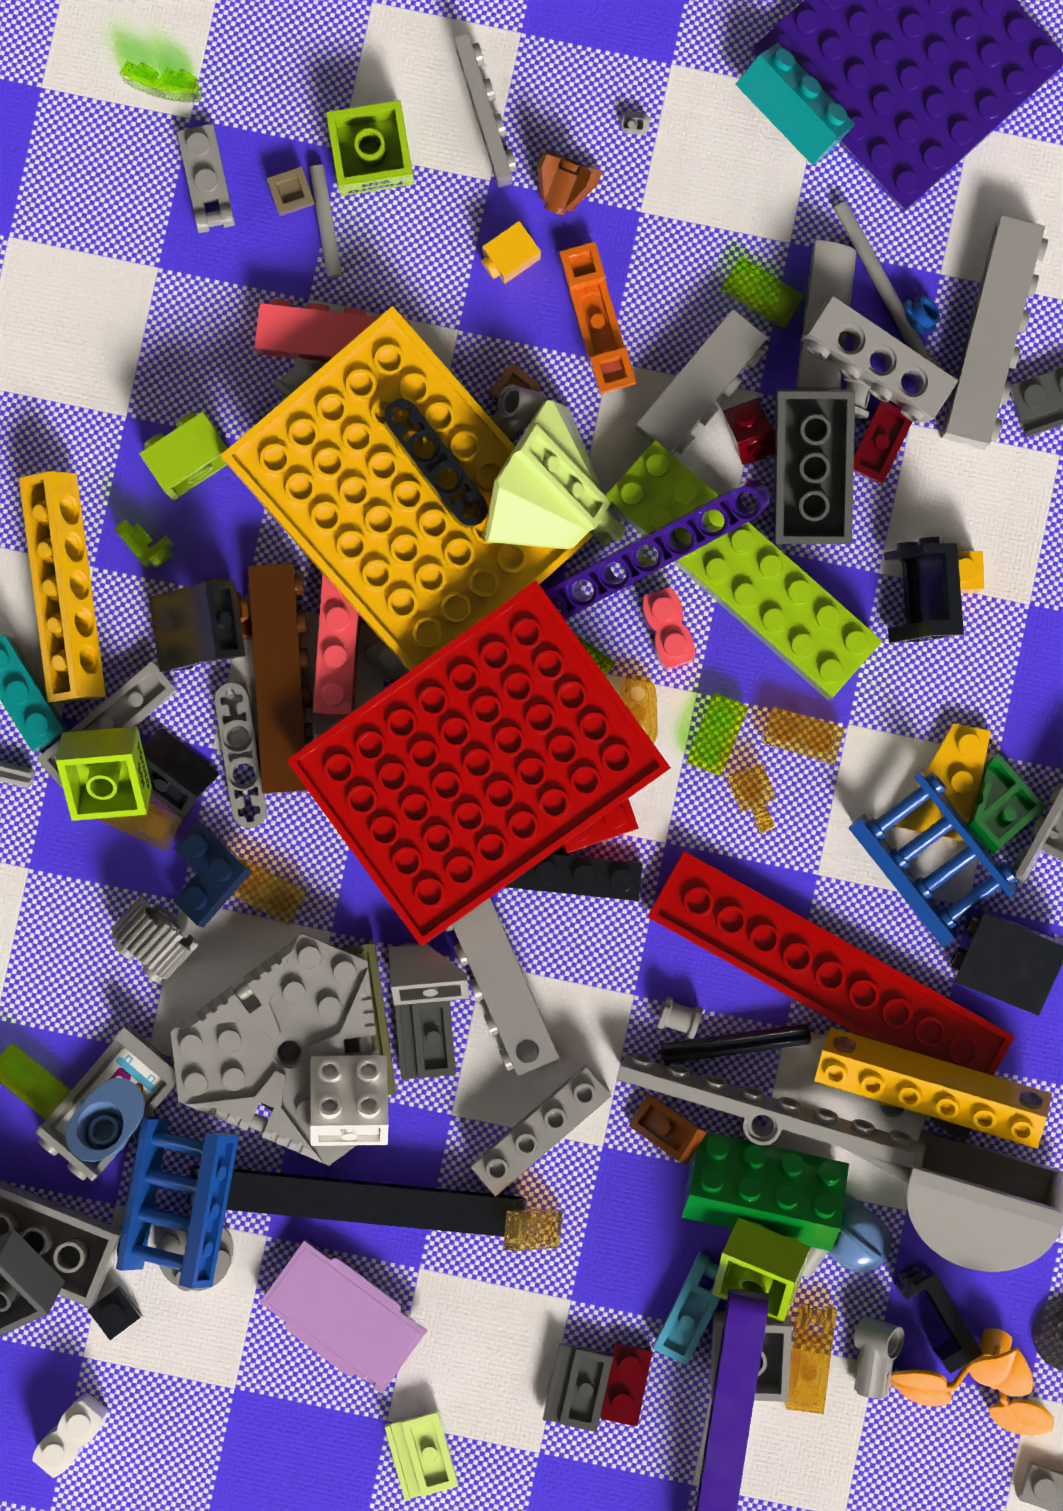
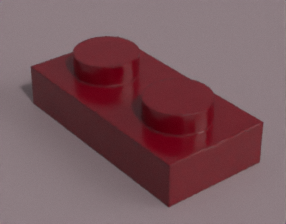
[853,401,913,485]
[600,1342,653,1427]

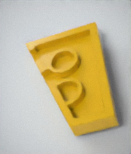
[893,723,991,841]

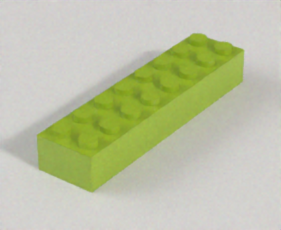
[606,440,883,700]

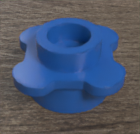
[904,296,940,334]

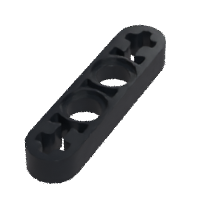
[383,399,488,528]

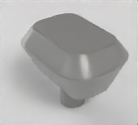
[620,111,650,135]

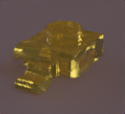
[727,764,776,834]

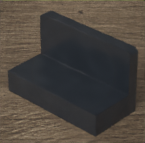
[142,729,219,819]

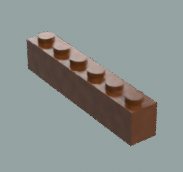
[248,563,314,794]

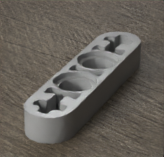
[215,683,267,828]

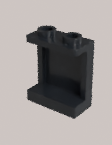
[884,537,964,643]
[149,581,246,672]
[949,905,1063,1016]
[893,1263,983,1374]

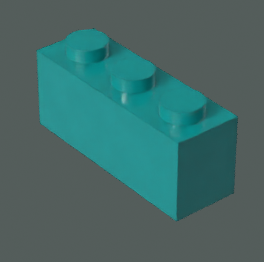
[735,43,855,165]
[0,634,70,753]

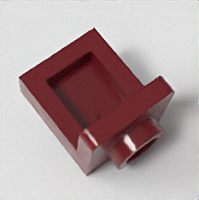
[722,398,775,465]

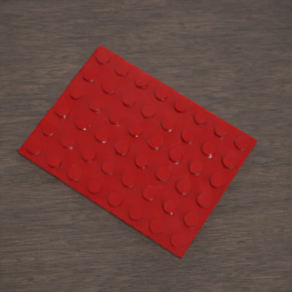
[286,580,671,947]

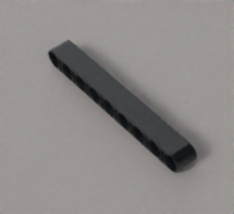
[187,1165,527,1238]

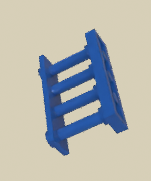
[849,768,1018,947]
[116,1118,239,1289]

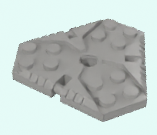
[171,933,378,1166]

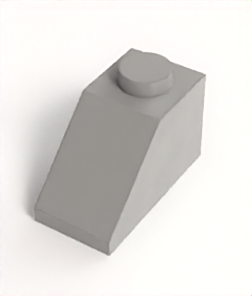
[388,943,470,1006]

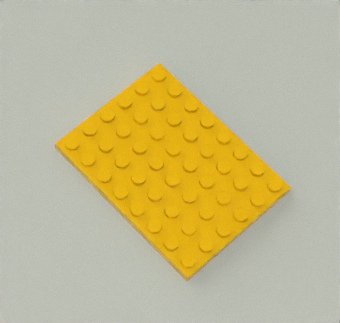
[220,306,593,671]

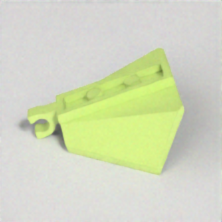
[484,400,626,549]

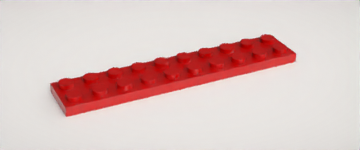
[647,851,1015,1076]

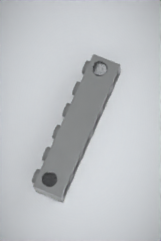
[446,898,560,1076]

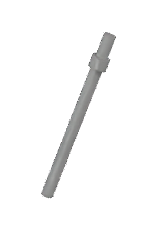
[834,201,952,402]

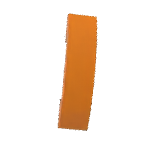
[559,242,636,394]

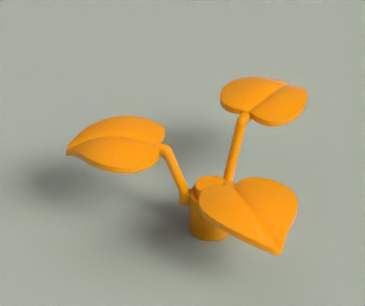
[890,1328,1054,1436]

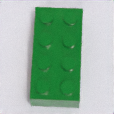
[682,1131,849,1251]

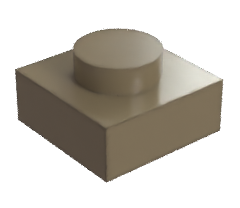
[266,166,315,217]

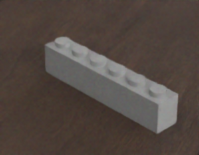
[941,215,1048,449]

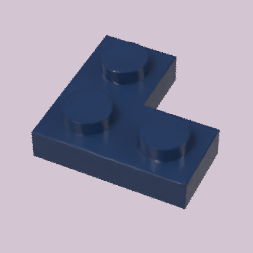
[173,820,253,928]

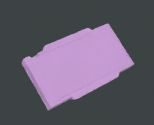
[259,1240,428,1394]

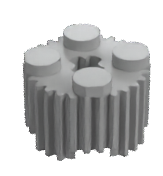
[110,894,198,984]

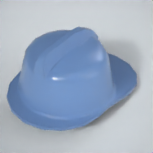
[65,1078,145,1162]
[828,1194,892,1273]

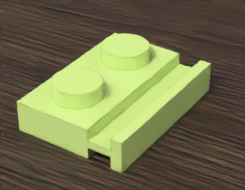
[385,1410,459,1501]

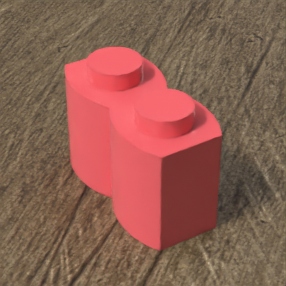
[642,587,695,671]

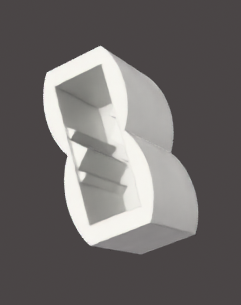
[32,1393,109,1478]

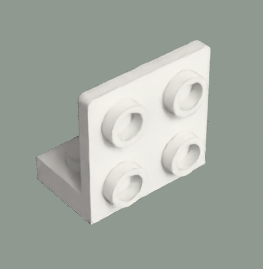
[310,1055,389,1146]

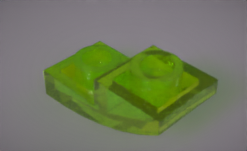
[119,60,203,102]

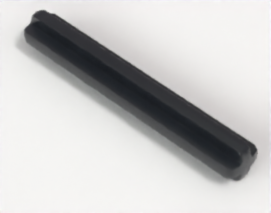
[661,1024,811,1064]

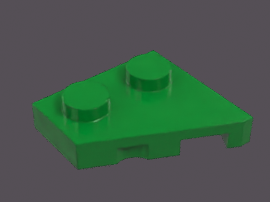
[967,753,1046,854]

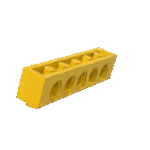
[19,471,106,703]

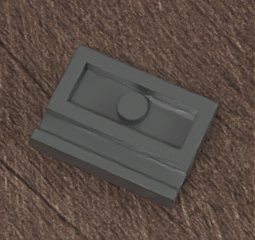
[1010,368,1063,439]
[395,1001,456,1080]
[542,1343,613,1432]

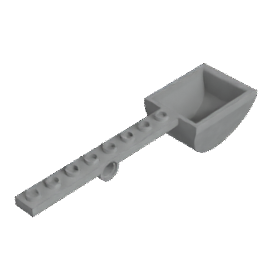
[617,1053,1063,1272]

